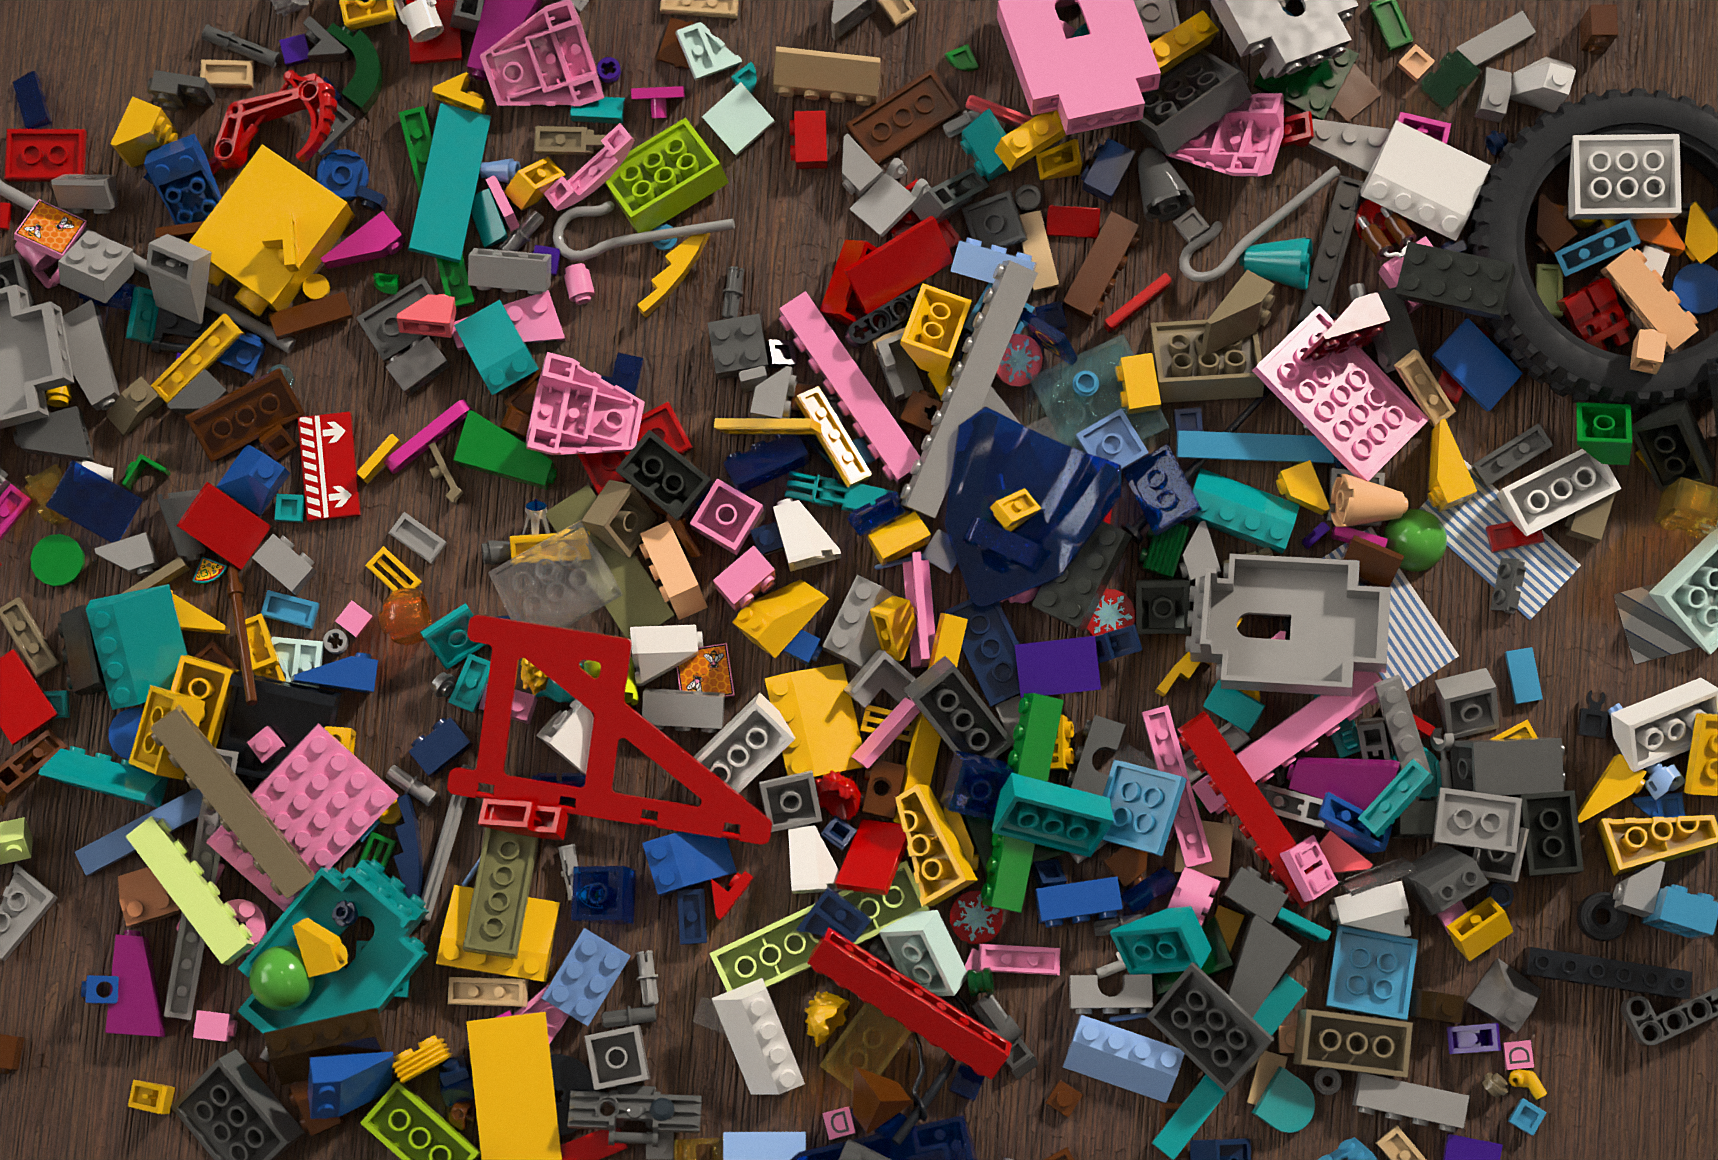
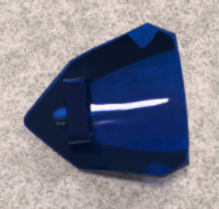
[945,406,1121,607]

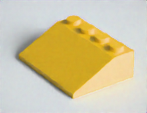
[765,663,865,780]
[436,885,560,983]

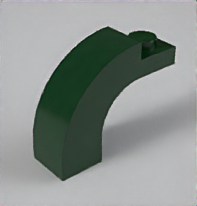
[326,23,383,115]

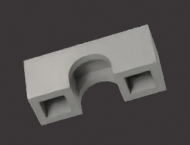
[1069,974,1153,1014]

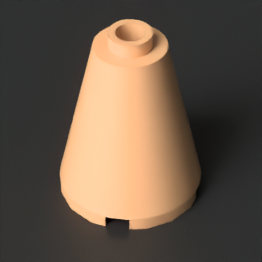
[1330,474,1408,527]

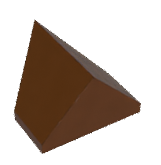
[853,1066,913,1134]

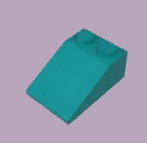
[454,300,539,395]
[1110,906,1212,975]

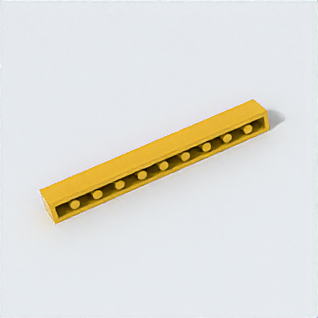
[994,10,1219,171]

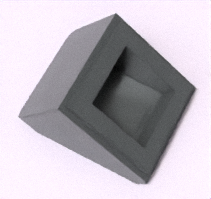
[1005,1037,1039,1079]

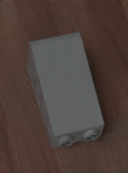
[1450,737,1565,795]
[1397,844,1489,917]
[1225,915,1301,1018]

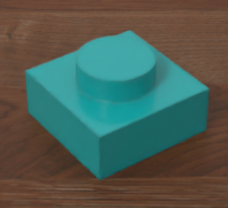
[275,494,305,523]

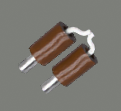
[1357,206,1417,260]

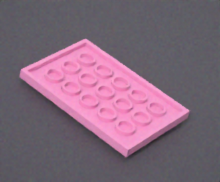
[1252,306,1429,482]
[206,723,398,912]

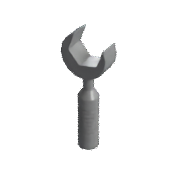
[1430,728,1454,789]

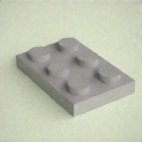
[1433,787,1522,853]

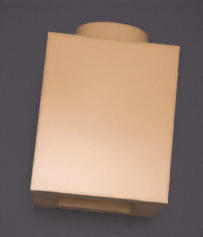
[1630,329,1667,374]

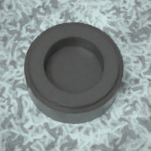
[1015,184,1041,212]

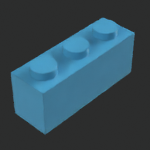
[1555,219,1642,276]

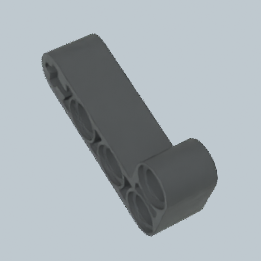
[1621,987,1718,1046]

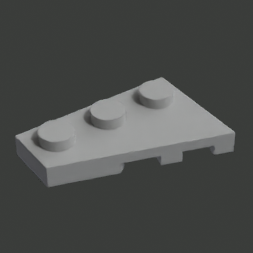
[1308,119,1390,174]
[0,864,58,961]

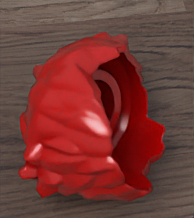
[815,770,861,820]

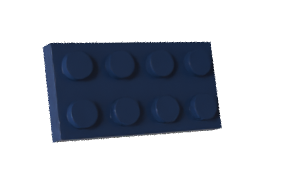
[944,598,1020,708]

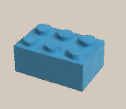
[1641,884,1718,939]

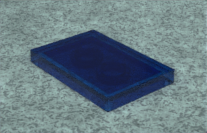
[1122,444,1202,536]
[45,460,143,543]

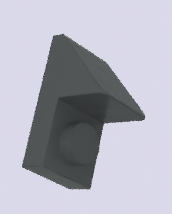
[303,16,351,63]
[300,104,356,155]

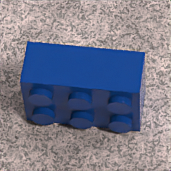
[1034,877,1123,928]

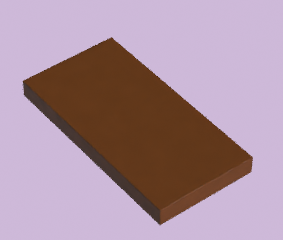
[846,68,961,165]
[185,368,305,463]

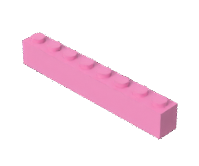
[778,291,920,484]
[1192,671,1381,814]

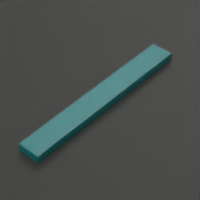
[1152,973,1307,1160]

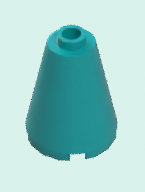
[1239,237,1313,290]

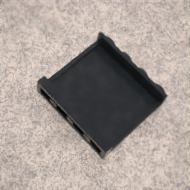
[221,671,342,782]

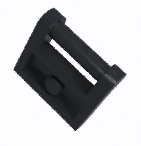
[151,307,213,354]

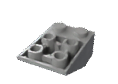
[146,234,212,324]

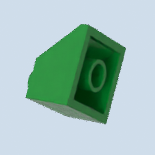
[1576,402,1632,465]

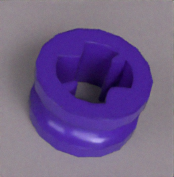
[597,57,621,83]

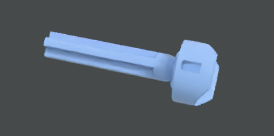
[1607,703,1685,800]

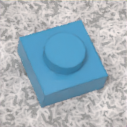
[1507,1098,1547,1136]

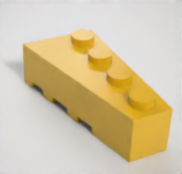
[895,784,977,906]
[1596,815,1718,876]

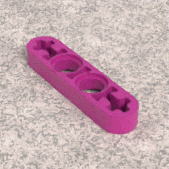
[384,399,473,474]

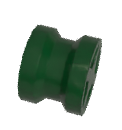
[968,967,994,997]

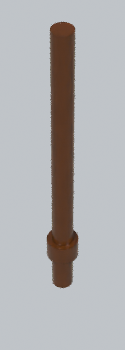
[227,566,257,706]

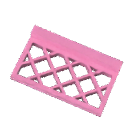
[903,552,935,668]

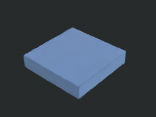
[1075,408,1149,476]

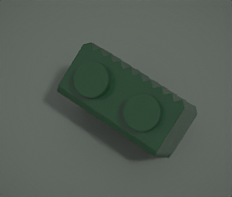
[1139,517,1189,579]

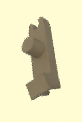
[429,442,463,505]

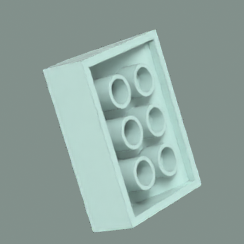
[1648,526,1718,654]

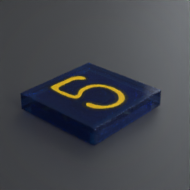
[1020,310,1078,366]

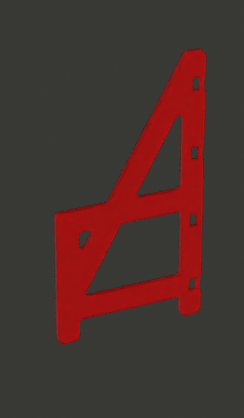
[447,615,772,845]

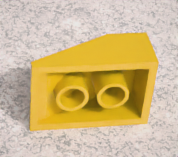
[1428,419,1477,512]
[732,579,829,658]

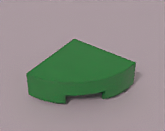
[944,44,979,72]
[374,273,400,295]

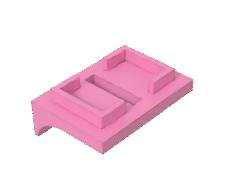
[1280,835,1338,902]

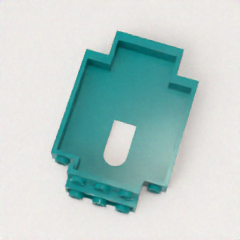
[238,859,429,1034]

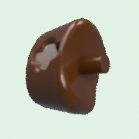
[448,1101,475,1131]

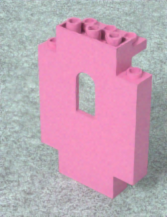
[997,0,1161,135]

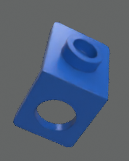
[81,975,119,1003]

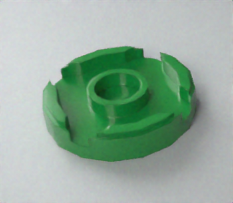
[30,534,85,587]

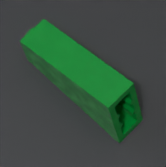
[453,410,557,490]

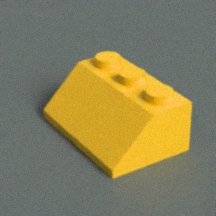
[110,96,178,168]
[900,283,972,377]
[128,685,205,780]

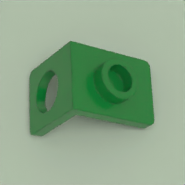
[122,454,171,490]

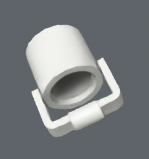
[394,0,444,42]

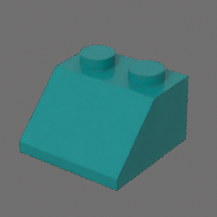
[960,108,1008,182]

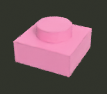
[247,726,286,764]

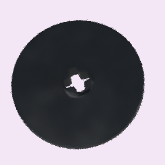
[550,1054,597,1136]

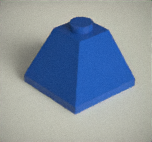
[216,444,291,516]

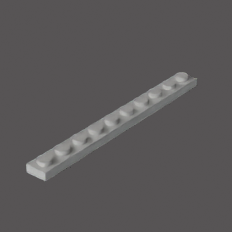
[163,748,239,1020]

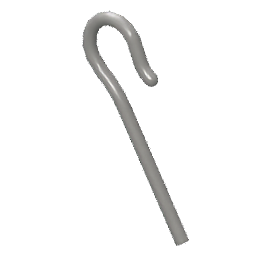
[1179,166,1340,283]
[553,201,735,261]

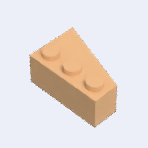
[639,521,708,620]

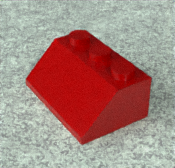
[819,240,883,332]

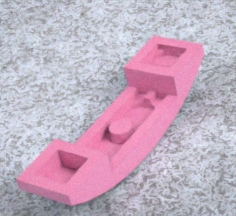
[543,123,635,211]

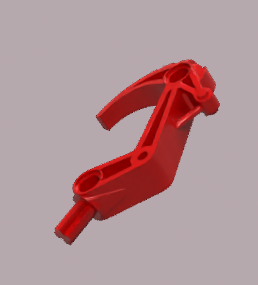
[208,70,337,174]

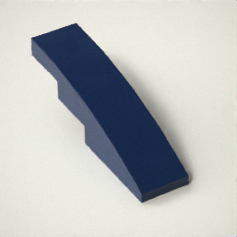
[1095,624,1142,663]
[394,794,423,899]

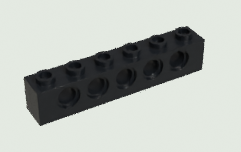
[1521,947,1693,1000]

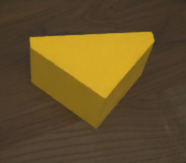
[1036,139,1082,180]
[128,1079,175,1114]

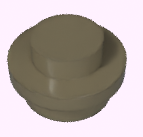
[1482,1072,1508,1098]

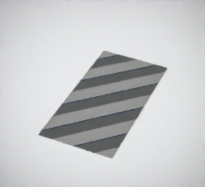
[1614,583,1700,664]

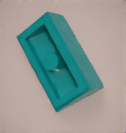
[570,97,625,124]
[471,188,508,248]
[1203,679,1265,733]

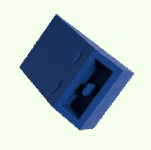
[144,133,222,225]

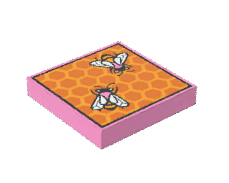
[14,199,87,260]
[676,643,735,698]

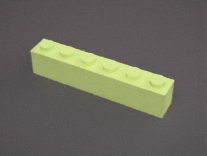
[126,816,255,965]

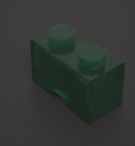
[1421,49,1481,113]

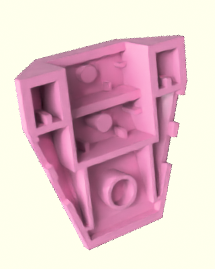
[480,0,604,106]
[1165,93,1284,176]
[526,352,645,455]

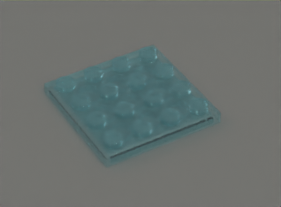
[1029,334,1170,472]

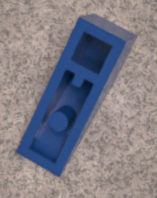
[290,653,378,694]
[1318,792,1393,854]

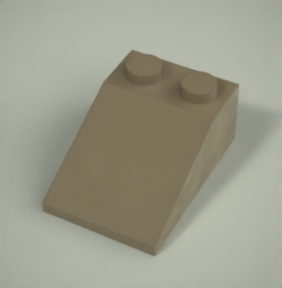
[1201,270,1275,356]

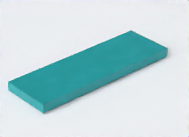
[408,103,491,263]

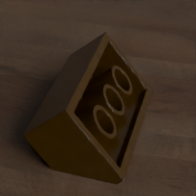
[264,1008,386,1085]

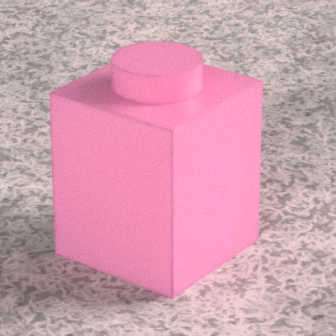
[193,1010,237,1042]

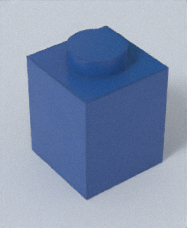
[782,629,823,666]

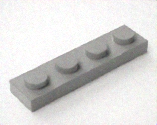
[1373,675,1431,774]

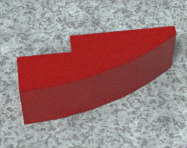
[478,799,569,840]

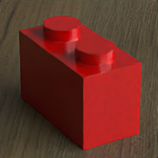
[789,111,827,169]

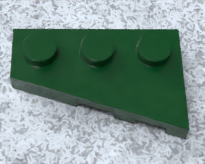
[1152,916,1235,997]

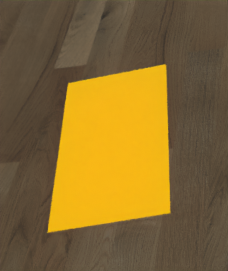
[466,1012,562,1160]

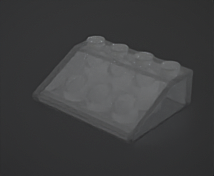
[488,521,623,628]

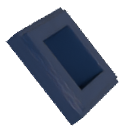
[821,815,857,850]

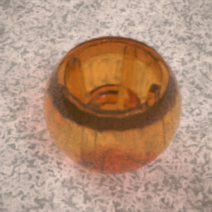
[379,588,432,646]

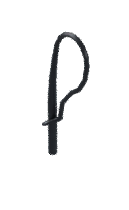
[891,994,971,1146]

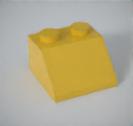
[868,511,931,566]

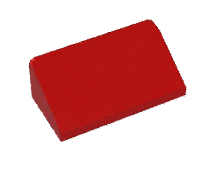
[1046,205,1100,238]

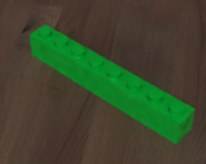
[981,693,1064,913]

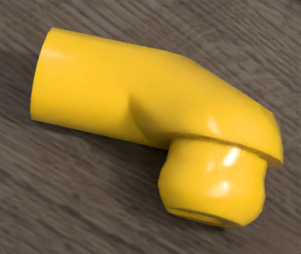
[1509,1069,1547,1100]

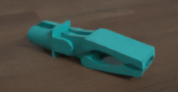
[784,471,899,520]

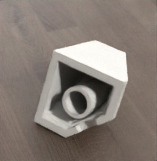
[1509,57,1576,113]
[773,498,841,572]
[630,625,703,686]
[536,699,594,776]
[788,824,843,894]
[1328,881,1411,937]

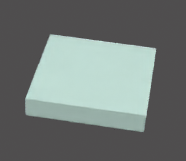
[702,82,775,156]

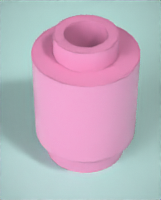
[564,264,595,305]

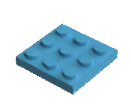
[1102,760,1187,856]
[1325,926,1418,1021]

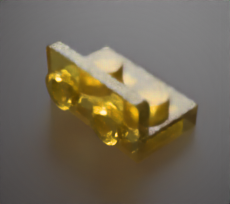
[25,464,83,526]

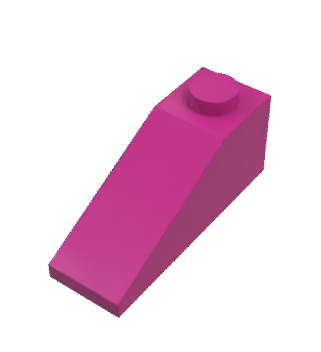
[320,211,405,269]

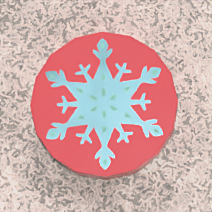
[996,333,1043,387]

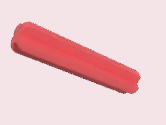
[966,95,1033,127]

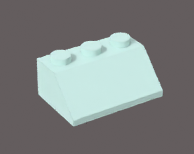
[879,910,968,996]

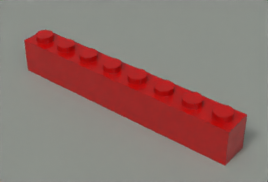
[1177,711,1329,909]
[807,927,1012,1080]

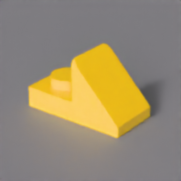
[432,72,487,114]
[262,213,300,272]
[990,488,1041,533]

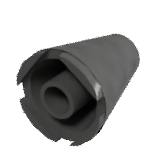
[1137,147,1195,223]
[157,490,206,561]

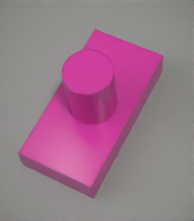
[631,86,685,118]

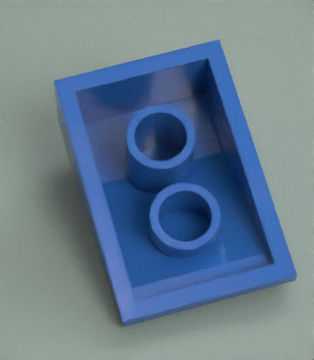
[642,829,737,897]
[308,1051,393,1119]

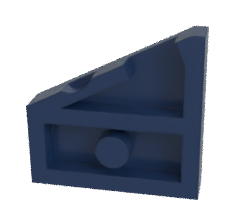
[796,887,872,943]

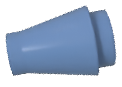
[480,158,521,184]

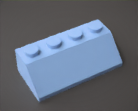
[1063,1015,1184,1103]

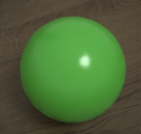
[1383,509,1447,572]
[249,945,315,1011]

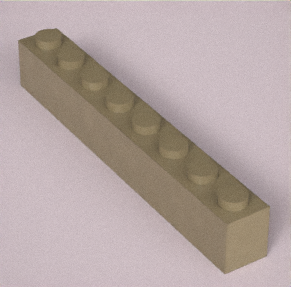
[150,704,315,899]

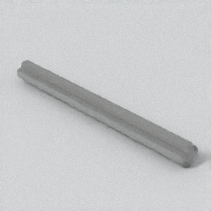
[421,765,475,921]

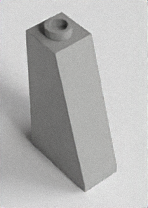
[63,300,120,411]

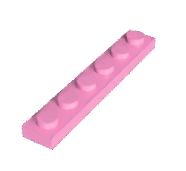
[1142,705,1212,868]

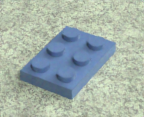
[541,928,630,1026]

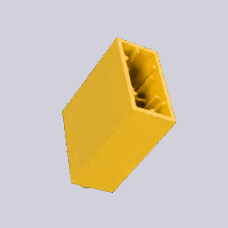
[189,144,355,317]

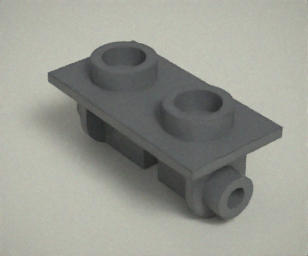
[1490,558,1526,615]

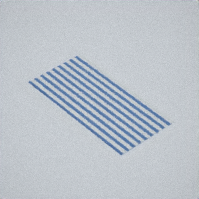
[1419,460,1581,620]
[1321,527,1459,691]

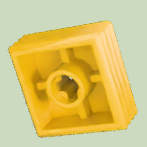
[339,0,397,30]
[392,1035,453,1083]

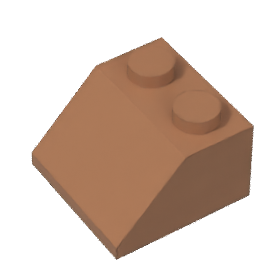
[118,867,182,928]

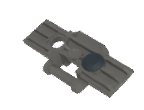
[568,1085,702,1147]

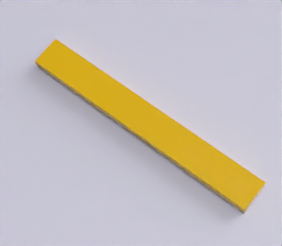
[893,613,968,824]

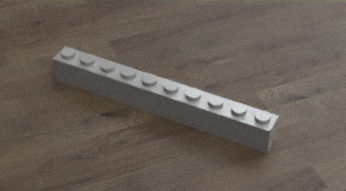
[900,260,1038,518]

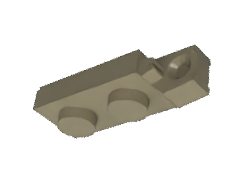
[534,126,606,155]

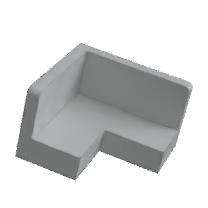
[876,333,924,402]
[844,650,916,708]

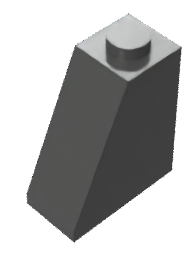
[13,406,95,462]

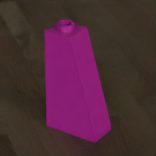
[467,0,543,81]
[1286,757,1400,811]
[105,930,166,1037]

